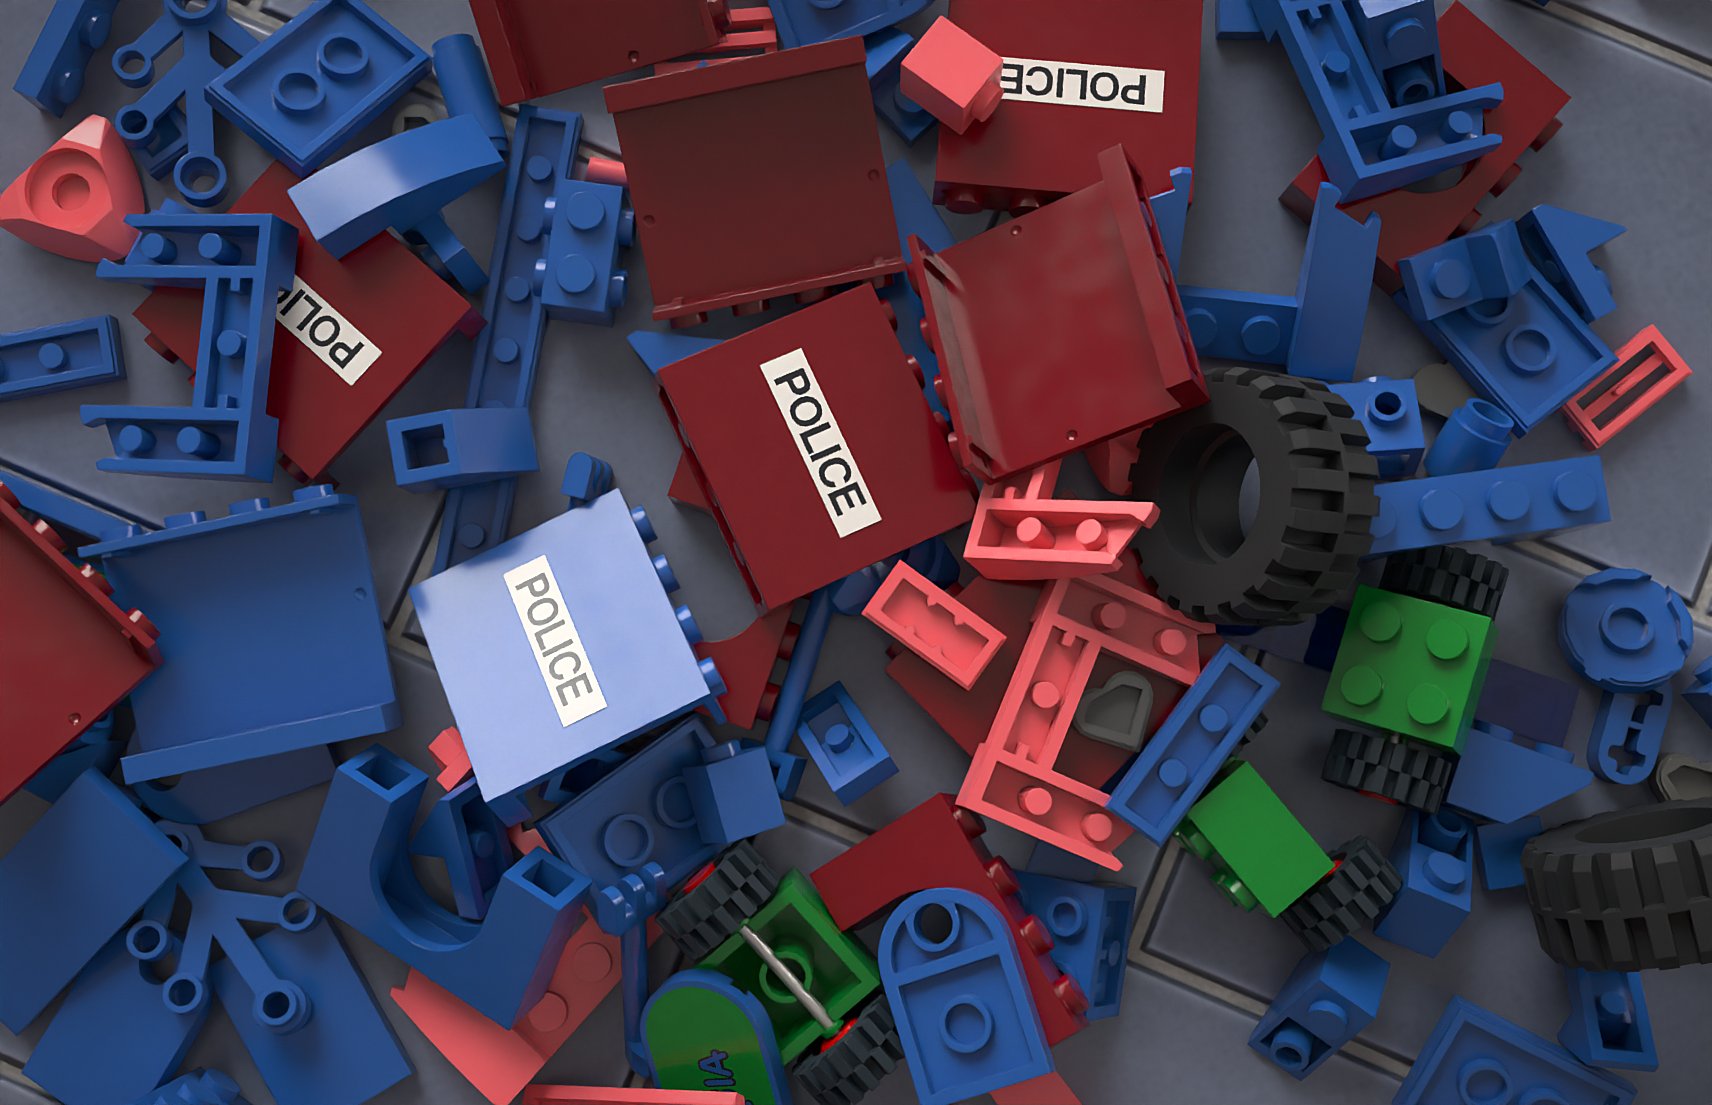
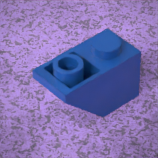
[1351,0,1446,109]
[386,407,540,495]
[1440,720,1594,824]
[1373,806,1474,959]
[1247,934,1391,1081]

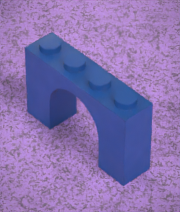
[1356,455,1612,564]
[295,742,593,1031]

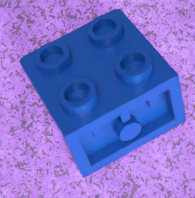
[1011,868,1137,1021]

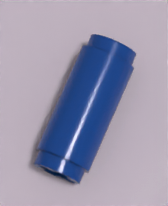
[431,33,509,160]

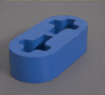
[1586,680,1673,785]

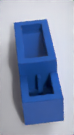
[286,113,507,260]

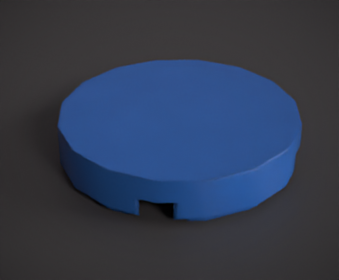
[1557,568,1694,694]

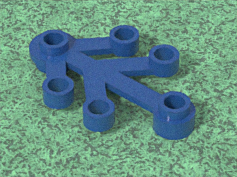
[112,0,261,208]
[126,819,321,1036]

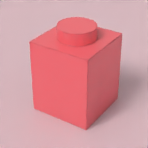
[900,15,1004,135]

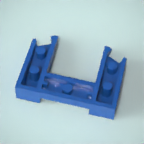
[1249,0,1504,204]
[1150,167,1381,382]
[80,214,299,483]

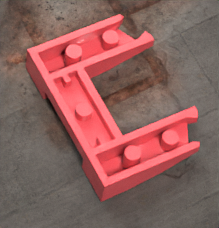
[963,458,1161,580]
[955,574,1216,872]
[390,804,673,1105]

